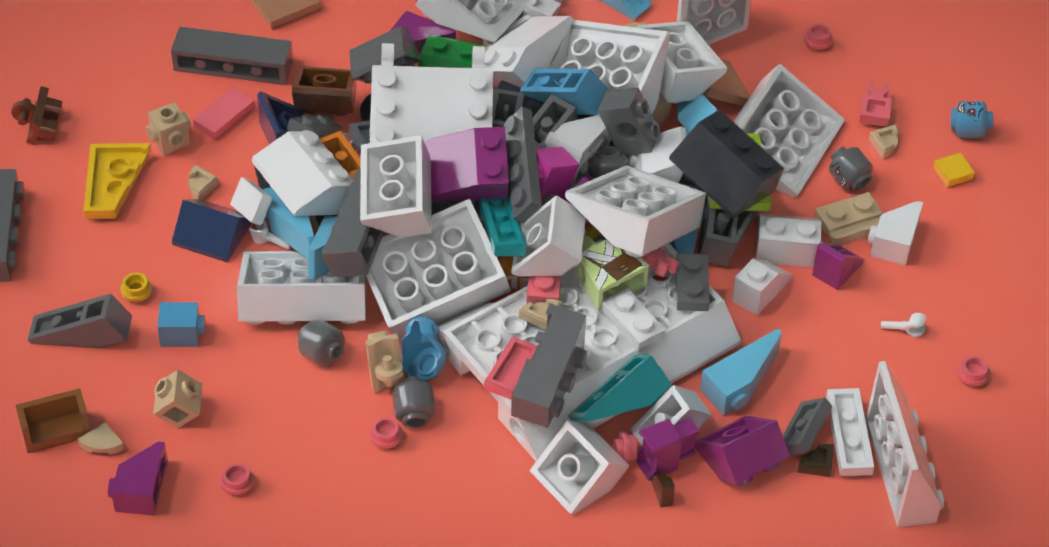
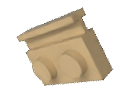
[814,192,883,245]

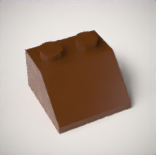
[292,66,357,116]

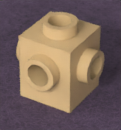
[146,102,192,156]
[153,369,203,428]

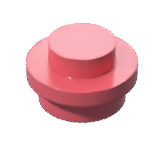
[804,23,833,49]
[957,356,990,386]
[369,417,402,448]
[613,432,637,464]
[220,463,254,495]

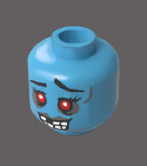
[951,101,993,139]

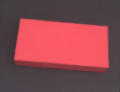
[193,87,255,140]
[484,336,537,400]

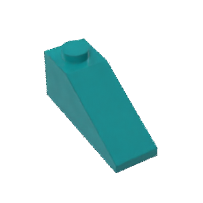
[568,354,672,422]

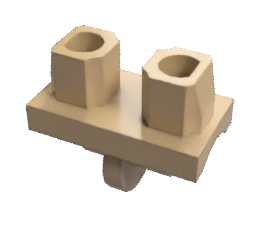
[365,331,404,393]

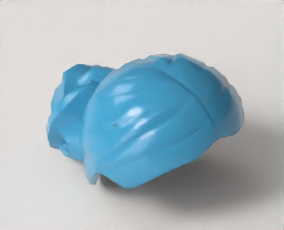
[401,315,446,381]

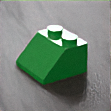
[418,34,484,68]

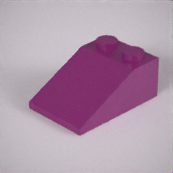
[424,127,509,202]

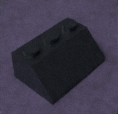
[669,109,784,218]

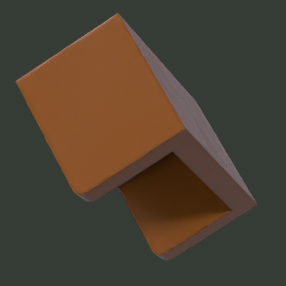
[15,388,91,453]

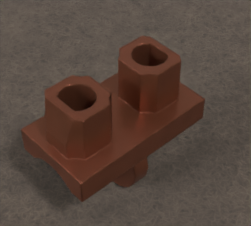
[11,86,63,145]

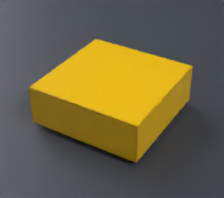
[933,152,975,188]

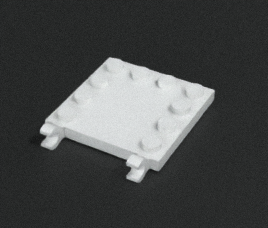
[369,43,493,143]

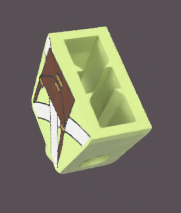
[576,236,649,310]

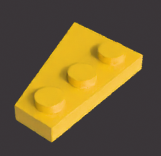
[83,143,152,219]

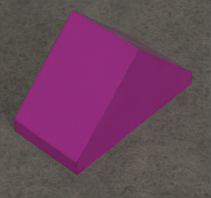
[812,242,865,290]

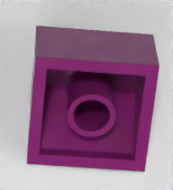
[694,416,790,486]

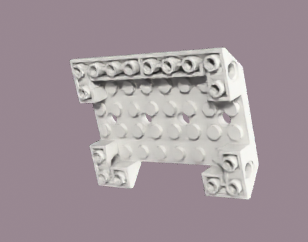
[436,235,741,461]

